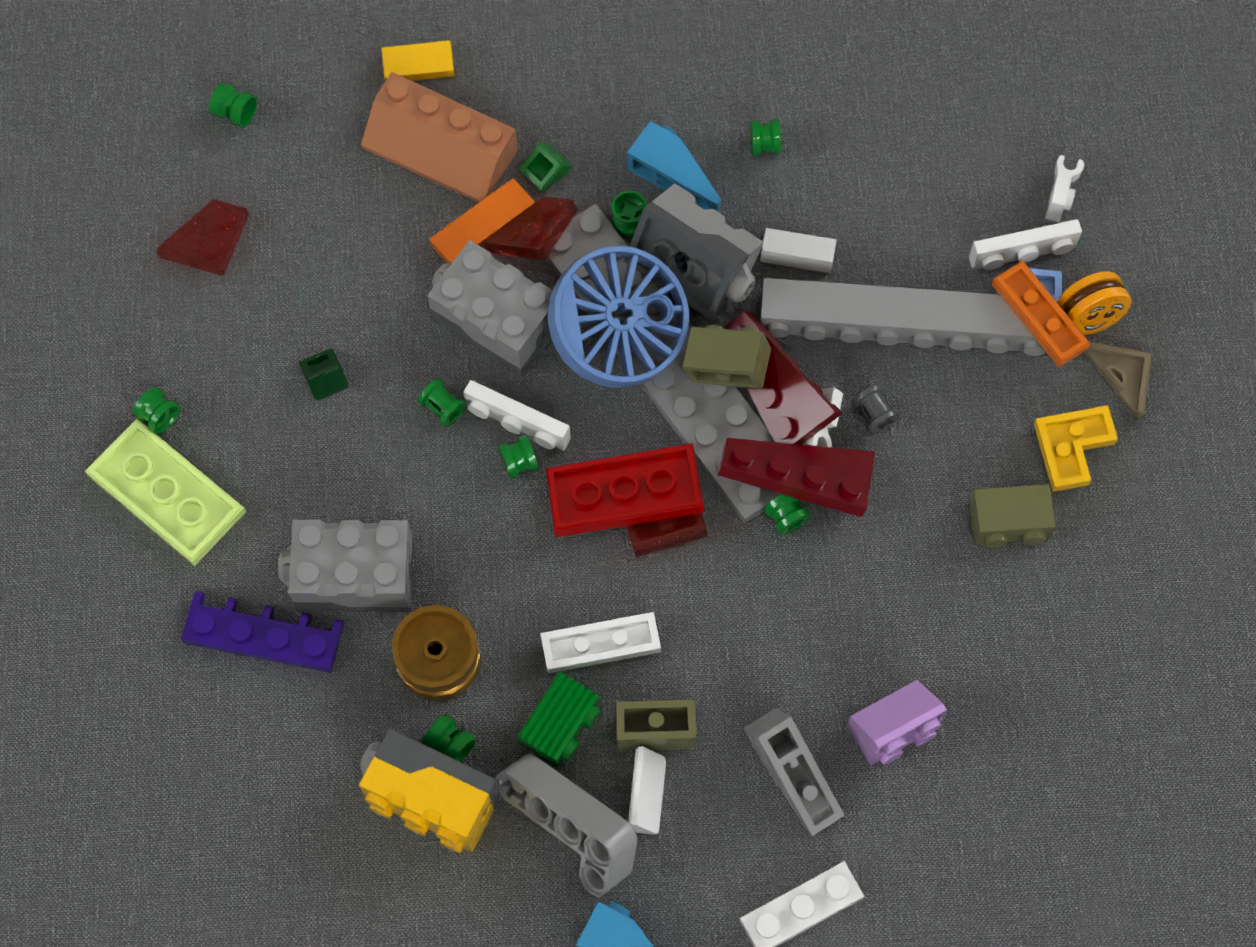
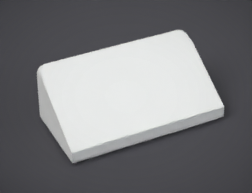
[760,228,837,274]
[628,746,666,835]

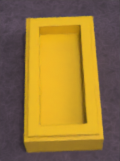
[382,40,455,81]

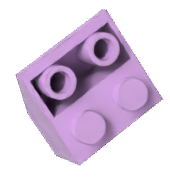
[847,680,947,766]

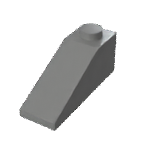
[743,708,845,836]

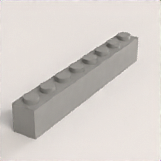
[760,278,1057,356]

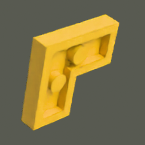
[1034,405,1118,492]

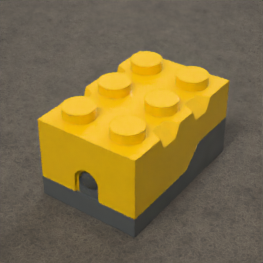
[359,728,501,853]

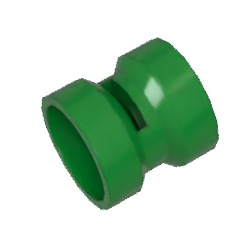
[209,82,257,128]
[611,190,647,239]
[422,714,477,762]

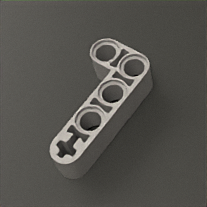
[495,754,637,897]

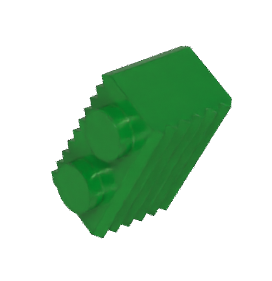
[517,671,602,768]

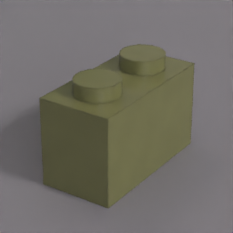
[682,325,771,389]
[969,484,1056,548]
[616,699,696,751]

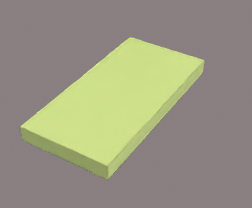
[85,419,246,566]

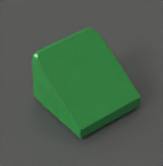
[519,142,573,192]

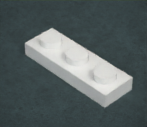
[969,219,1082,270]
[463,380,571,451]
[540,612,661,674]
[739,861,864,947]

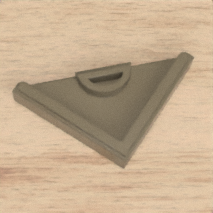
[1083,341,1152,419]

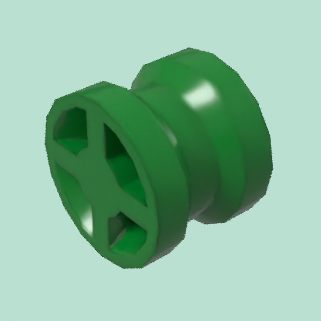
[750,119,781,156]
[133,387,181,434]
[498,435,539,479]
[764,494,811,536]

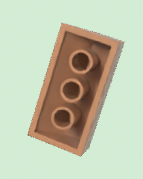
[361,72,518,203]

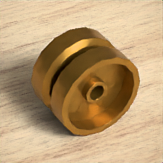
[391,605,481,701]

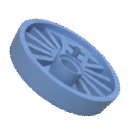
[548,246,689,388]

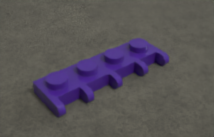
[181,591,344,673]

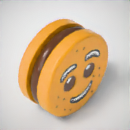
[1058,271,1132,335]

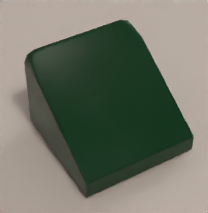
[298,348,349,400]

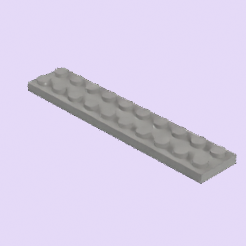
[536,204,781,524]

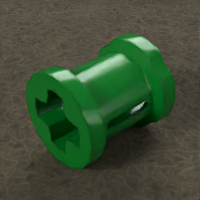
[417,378,467,427]

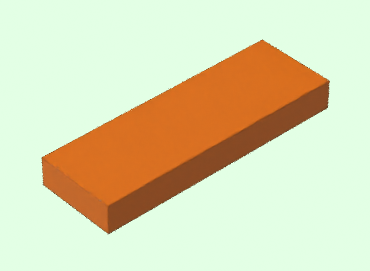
[429,178,536,263]
[992,260,1090,368]

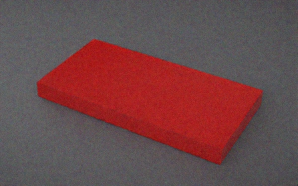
[546,443,705,538]

